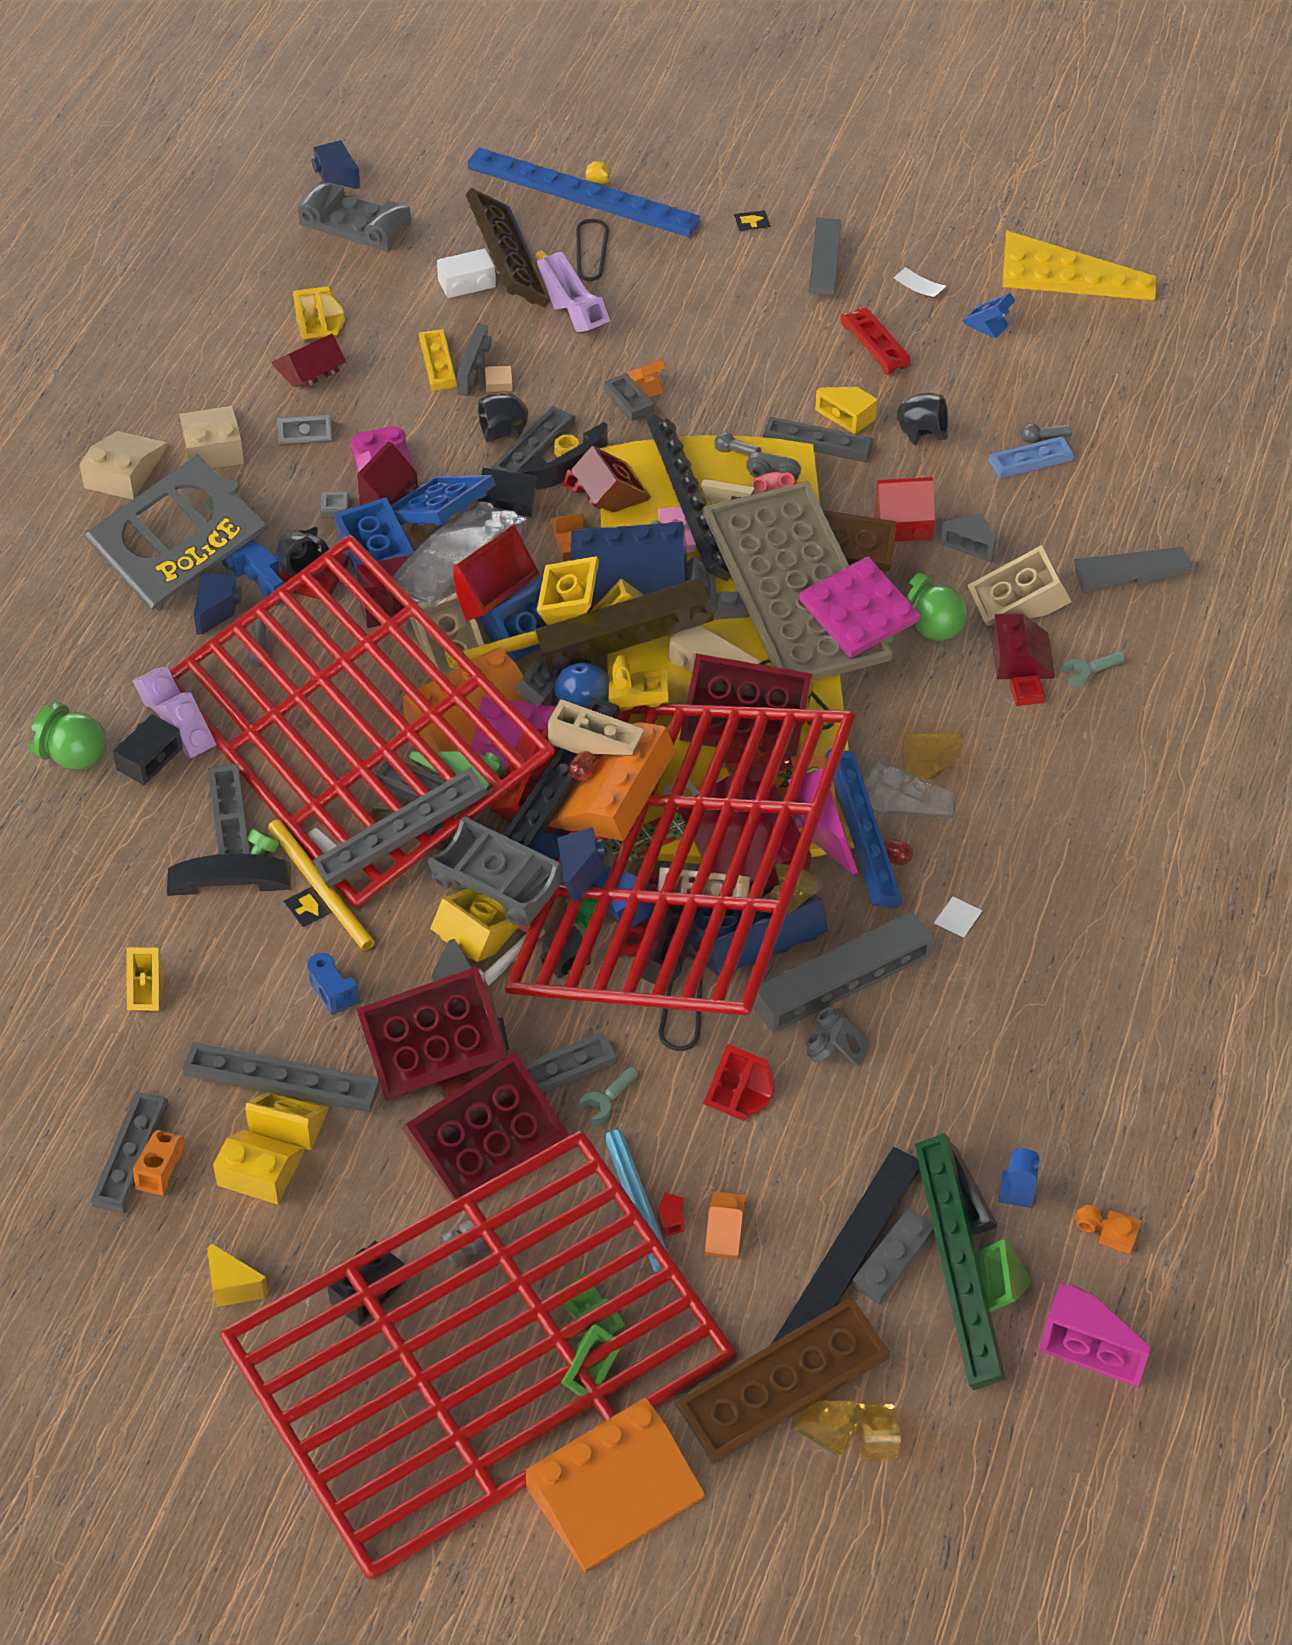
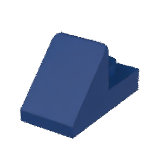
[962,292,1016,338]

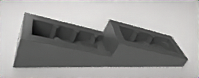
[808,218,842,295]
[1074,547,1192,594]
[208,764,250,854]

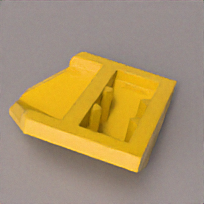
[293,286,345,341]

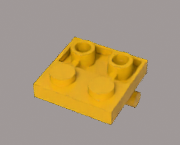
[608,655,669,711]

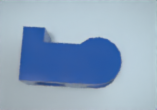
[307,953,360,1015]
[998,1148,1040,1208]

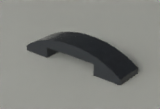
[520,422,608,490]
[167,853,291,896]

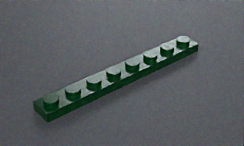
[915,1133,1006,1390]

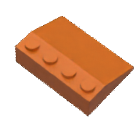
[403,647,528,752]
[548,722,676,841]
[526,1397,705,1573]

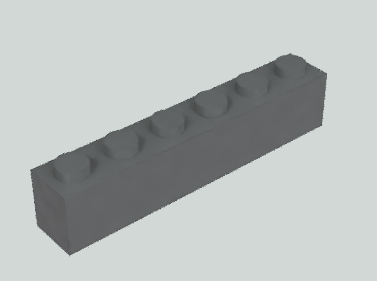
[753,912,933,1033]

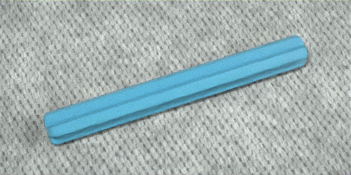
[606,1129,667,1273]

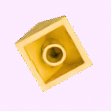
[245,1092,329,1150]

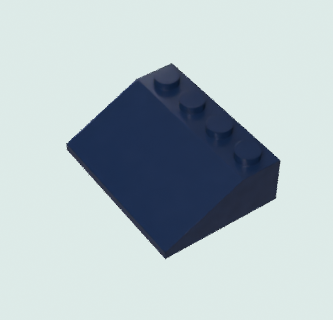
[571,522,687,613]
[672,882,828,976]

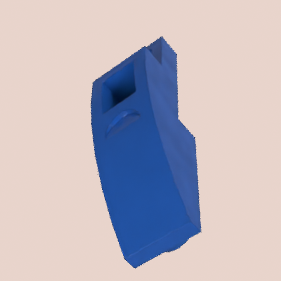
[221,539,283,606]

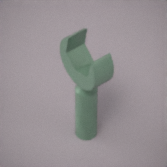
[1062,652,1124,688]
[578,1067,638,1126]

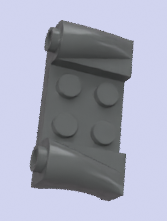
[298,180,411,252]
[427,816,563,926]

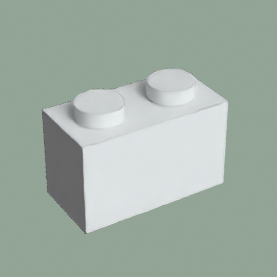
[437,249,496,298]

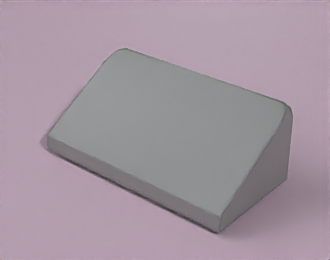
[277,414,333,445]

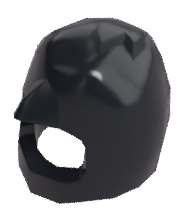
[478,393,528,443]
[896,393,948,446]
[276,527,329,577]

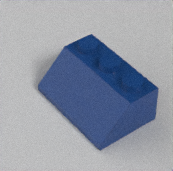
[334,498,415,576]
[478,575,547,662]

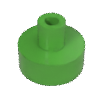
[247,828,280,855]

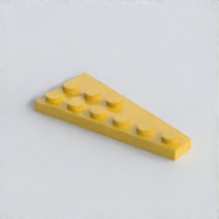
[1002,230,1156,300]

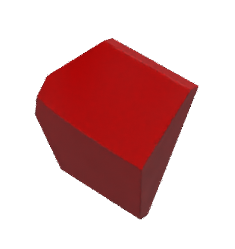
[703,1044,775,1121]

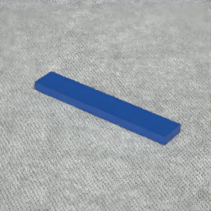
[825,748,903,909]

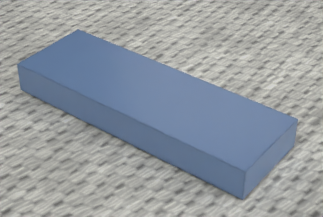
[989,436,1074,479]

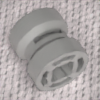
[439,1220,485,1266]

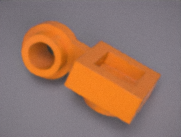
[1074,1205,1142,1254]

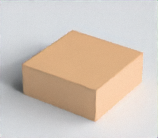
[485,366,512,392]

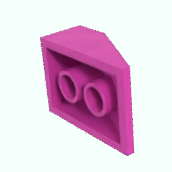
[788,768,858,875]
[1039,1283,1151,1387]

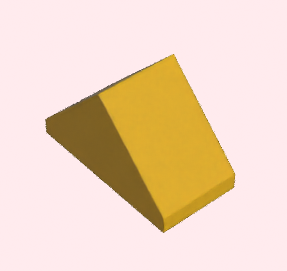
[126,947,165,1011]
[207,1243,268,1307]

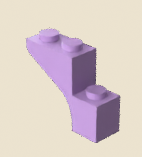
[537,252,610,332]
[132,667,216,758]

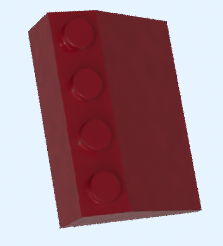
[679,653,814,757]
[678,763,811,893]
[356,966,508,1101]
[401,1052,569,1200]

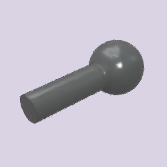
[1020,424,1072,443]
[714,432,761,456]
[248,618,272,667]

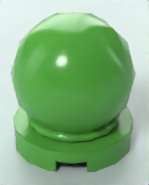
[904,572,968,642]
[28,701,106,771]

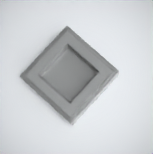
[320,492,350,518]

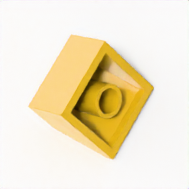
[537,556,599,626]
[430,888,519,962]
[213,1130,305,1205]

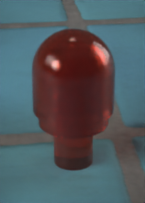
[568,751,602,781]
[884,839,913,866]

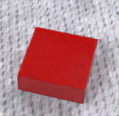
[1010,675,1045,706]

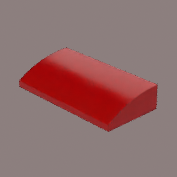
[453,524,540,622]

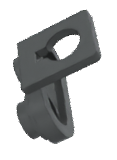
[746,452,801,481]
[806,1007,869,1066]

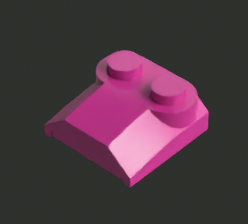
[350,426,414,472]

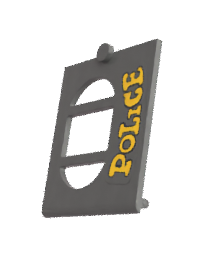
[85,454,268,611]

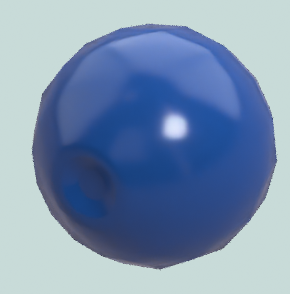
[553,663,609,708]

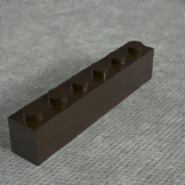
[535,577,714,673]

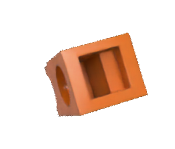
[133,1129,184,1196]

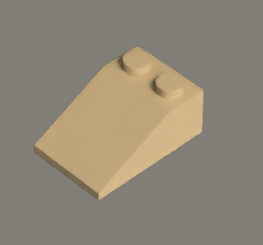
[179,406,244,469]
[79,431,167,500]
[967,545,1072,626]
[410,593,484,675]

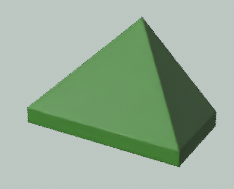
[978,1238,1033,1313]
[561,1324,620,1396]

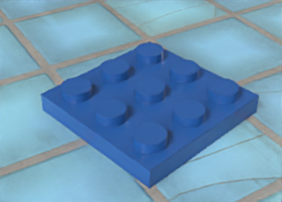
[391,475,495,525]

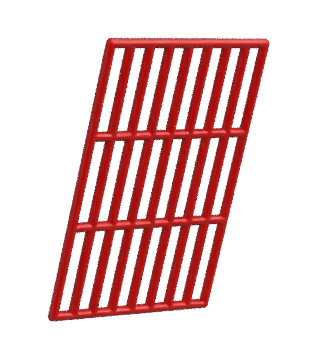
[170,535,555,908]
[505,703,855,1016]
[220,1131,737,1579]

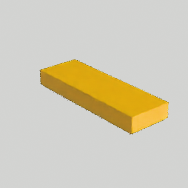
[418,329,457,391]

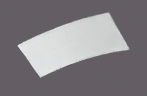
[894,267,946,297]

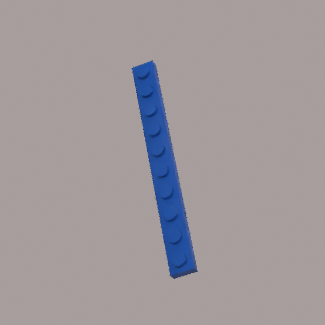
[468,147,700,238]

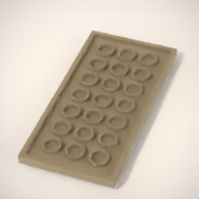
[703,481,892,681]

